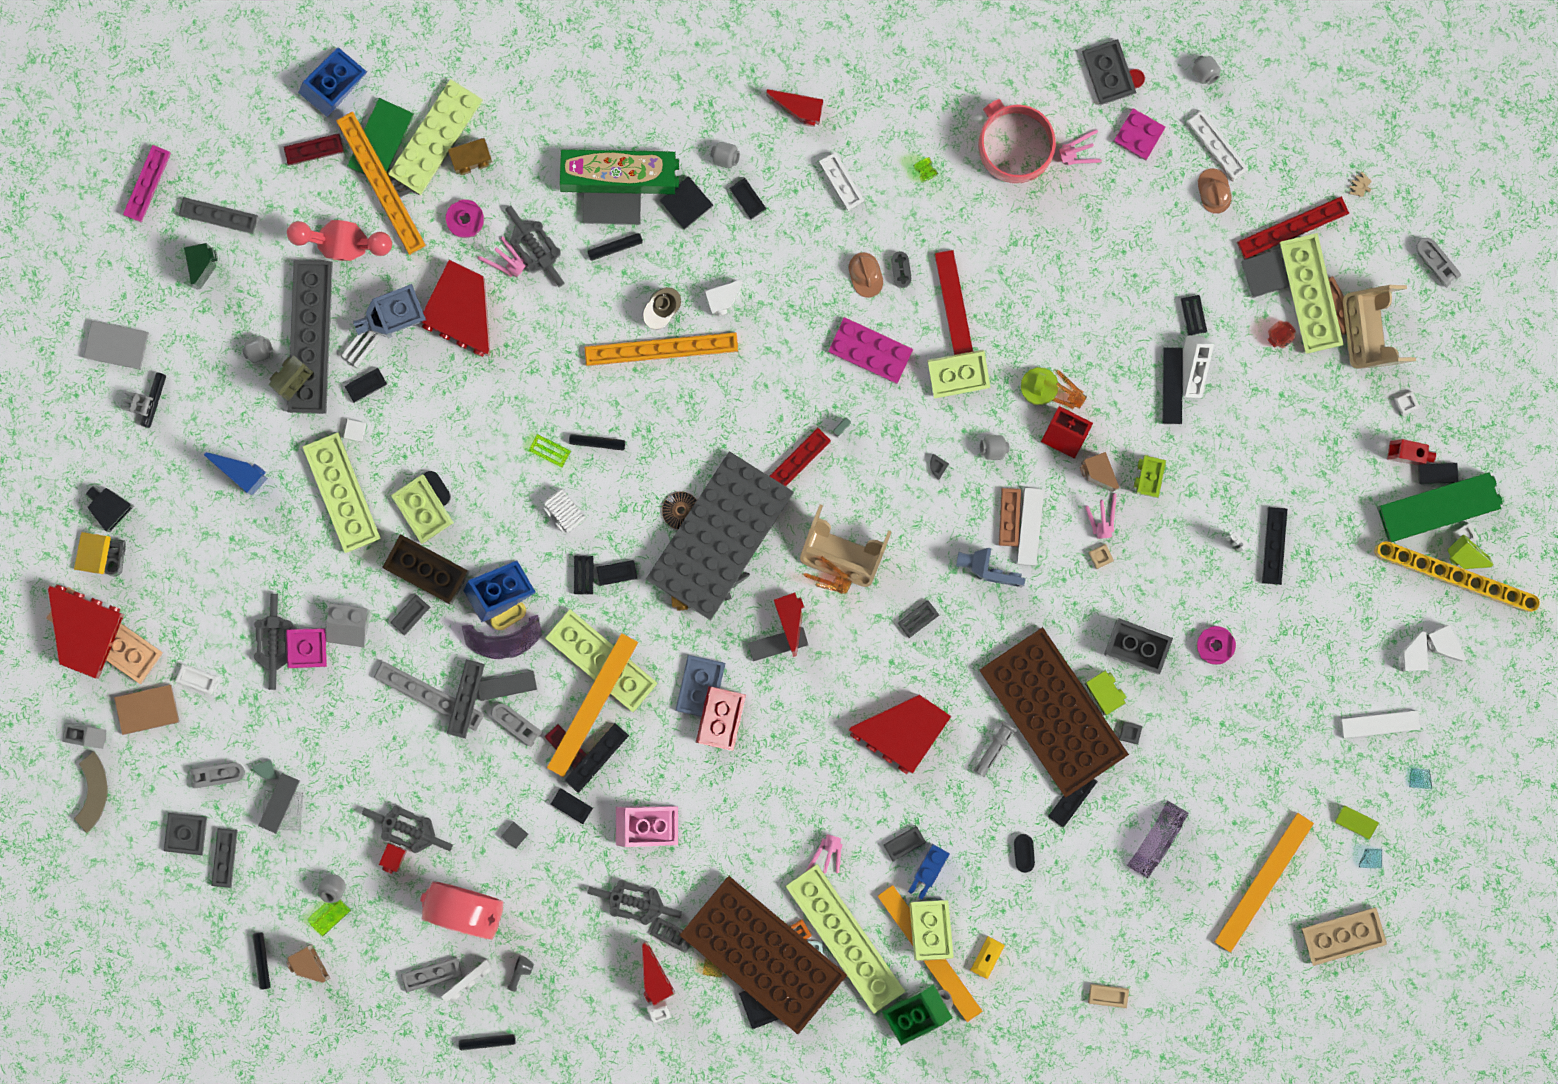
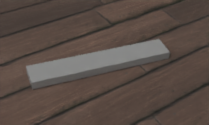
[373,661,485,731]

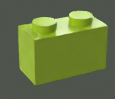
[1085,670,1126,715]

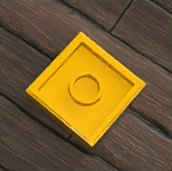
[74,532,111,575]

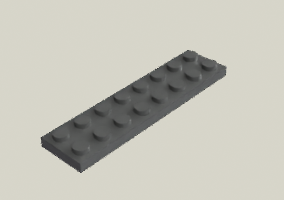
[287,260,333,414]

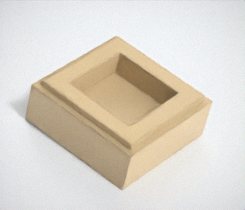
[1088,544,1114,570]

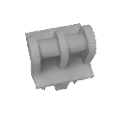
[121,391,153,416]

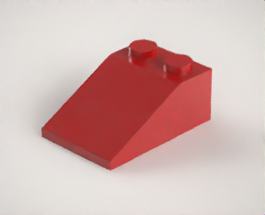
[642,941,675,1005]

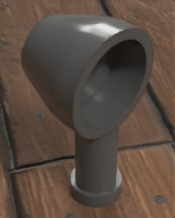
[507,955,534,992]

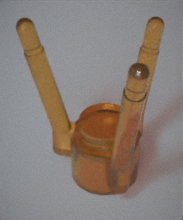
[1053,370,1087,409]
[804,556,852,594]

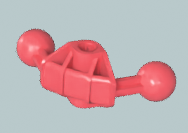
[287,220,392,261]

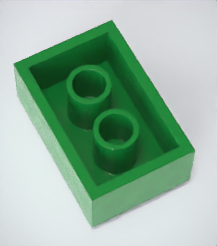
[882,984,953,1046]

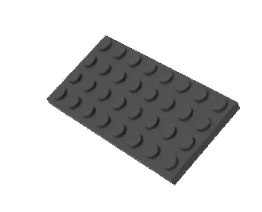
[646,451,794,621]

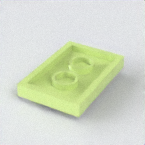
[927,350,991,399]
[391,475,454,544]
[909,900,954,961]

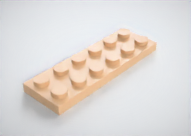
[46,587,163,684]

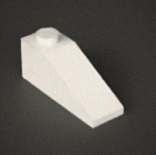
[1183,335,1214,398]

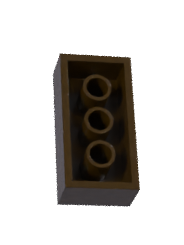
[382,534,470,605]

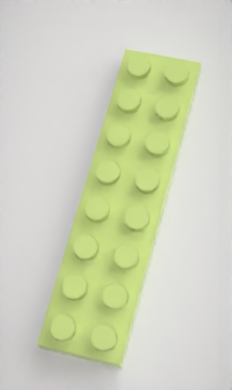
[786,864,905,1013]

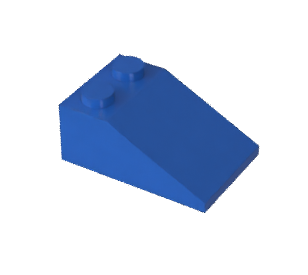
[298,47,367,117]
[204,452,268,496]
[463,561,536,622]

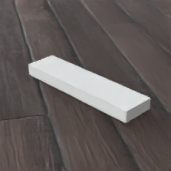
[1186,109,1248,181]
[1017,488,1044,566]
[1341,710,1420,738]

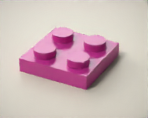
[1113,108,1166,160]
[286,628,327,669]

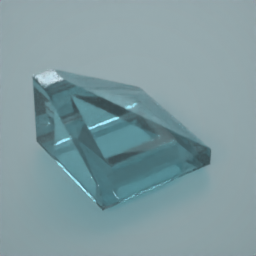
[1409,768,1432,789]
[1359,849,1382,868]

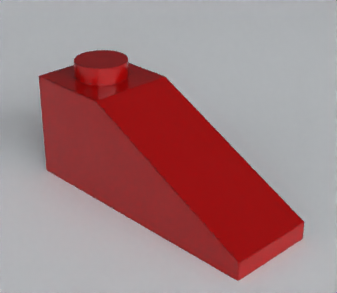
[766,89,823,127]
[774,592,804,657]

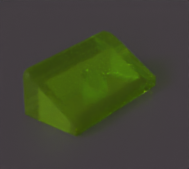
[308,899,351,937]

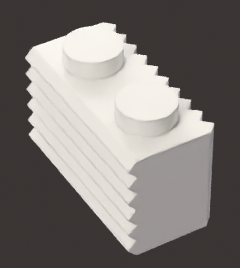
[543,488,586,533]

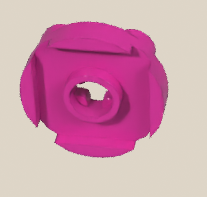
[446,199,484,238]
[1197,626,1236,665]

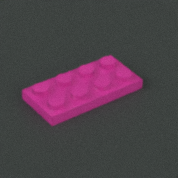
[828,317,913,384]

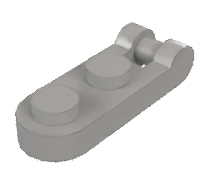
[1416,238,1461,288]
[492,704,543,747]
[190,763,245,789]

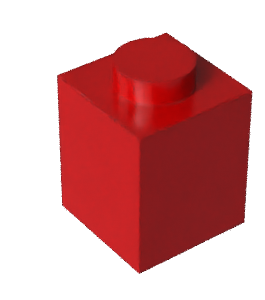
[379,843,407,874]

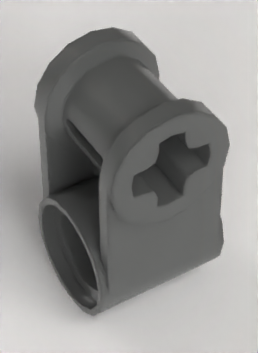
[104,540,126,577]

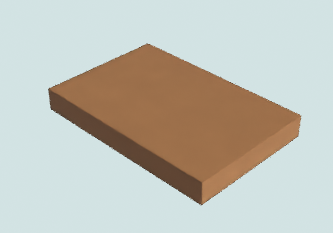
[114,685,180,735]

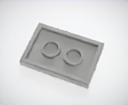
[84,321,149,370]

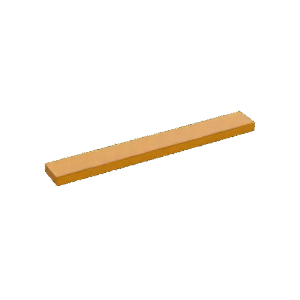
[336,111,426,255]
[584,332,738,366]
[547,633,639,777]
[1214,813,1314,953]
[878,885,983,1022]

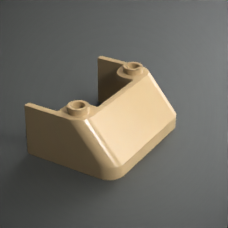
[1343,285,1416,369]
[800,504,892,587]

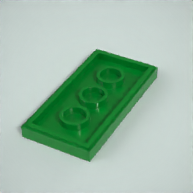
[347,98,414,175]

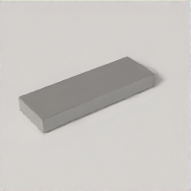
[401,957,462,993]

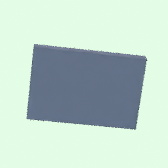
[675,655,726,717]

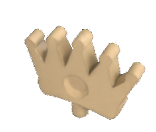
[1349,172,1372,197]

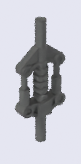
[505,206,565,287]
[254,594,293,690]
[361,805,453,853]
[587,879,682,925]

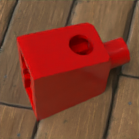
[1387,439,1436,465]

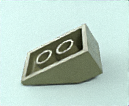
[268,355,313,401]

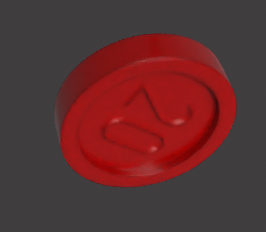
[1129,69,1145,88]

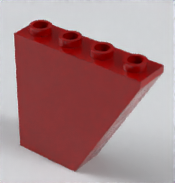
[421,260,491,357]
[48,584,125,679]
[849,695,952,774]

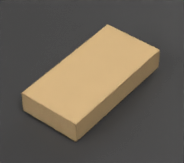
[1088,984,1129,1008]

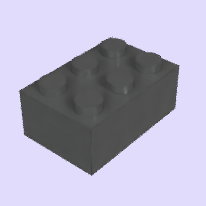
[1104,618,1173,675]

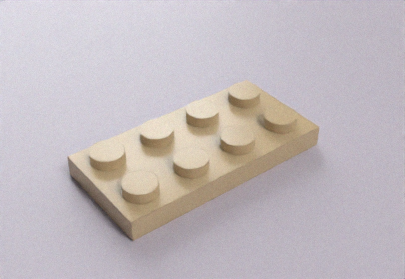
[1301,907,1387,966]

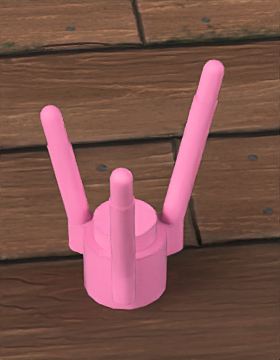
[1059,129,1102,166]
[478,236,526,278]
[1085,493,1116,539]
[806,834,843,874]

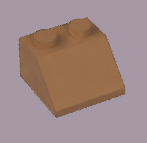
[1079,452,1119,492]
[287,945,331,983]

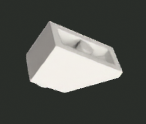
[705,280,743,317]
[1426,625,1467,661]
[1398,631,1429,671]

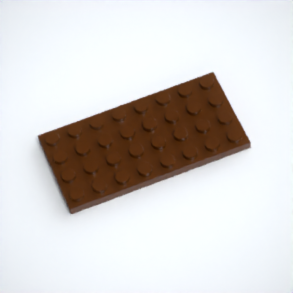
[979,627,1129,798]
[679,875,847,1035]

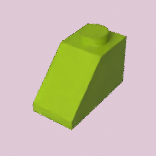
[1447,534,1494,569]

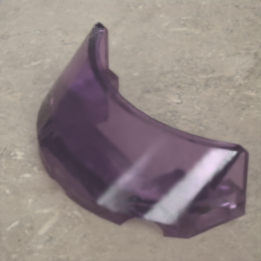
[462,615,542,659]
[1127,800,1189,878]

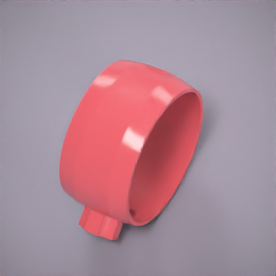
[978,99,1056,183]
[420,881,504,939]

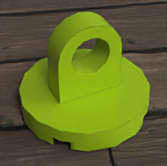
[1021,367,1059,406]

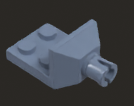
[353,284,426,338]
[956,548,1026,587]

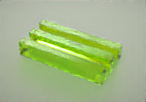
[528,434,571,468]

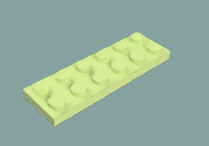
[388,79,483,196]
[1280,233,1344,354]
[303,433,381,553]
[545,609,658,713]

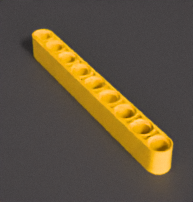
[1374,541,1540,612]

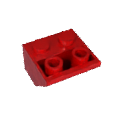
[1041,406,1093,459]

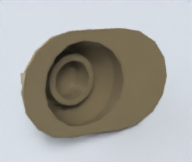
[643,287,681,329]

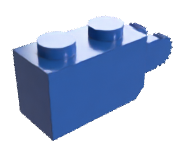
[908,844,950,900]

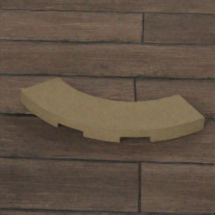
[74,751,108,833]

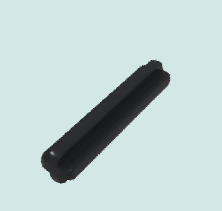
[588,233,643,261]
[140,372,166,428]
[569,434,626,451]
[253,932,270,990]
[458,1034,516,1051]

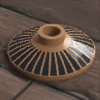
[662,492,697,530]

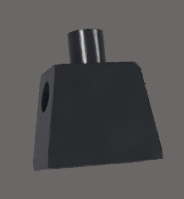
[86,486,134,533]

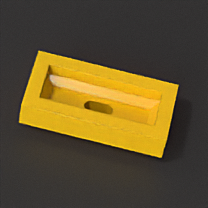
[970,936,1005,980]

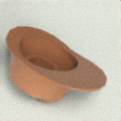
[1198,168,1232,213]
[848,252,883,298]

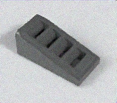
[650,917,690,953]

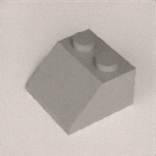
[326,603,370,648]

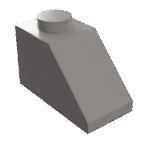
[62,723,106,749]

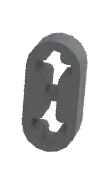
[891,251,912,288]

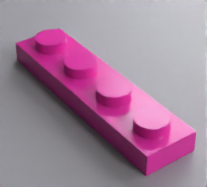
[123,145,171,223]

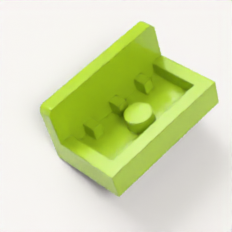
[1133,455,1166,498]

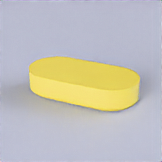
[490,602,526,630]

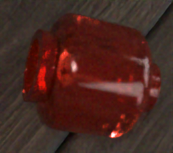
[1267,320,1296,349]

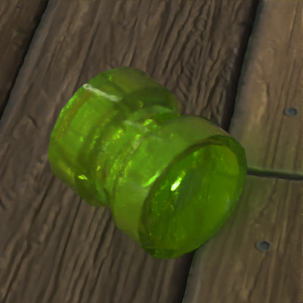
[913,157,938,183]

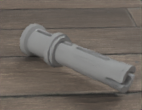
[974,721,1017,777]

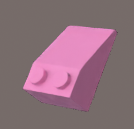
[616,806,678,847]

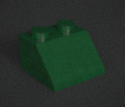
[184,243,218,290]

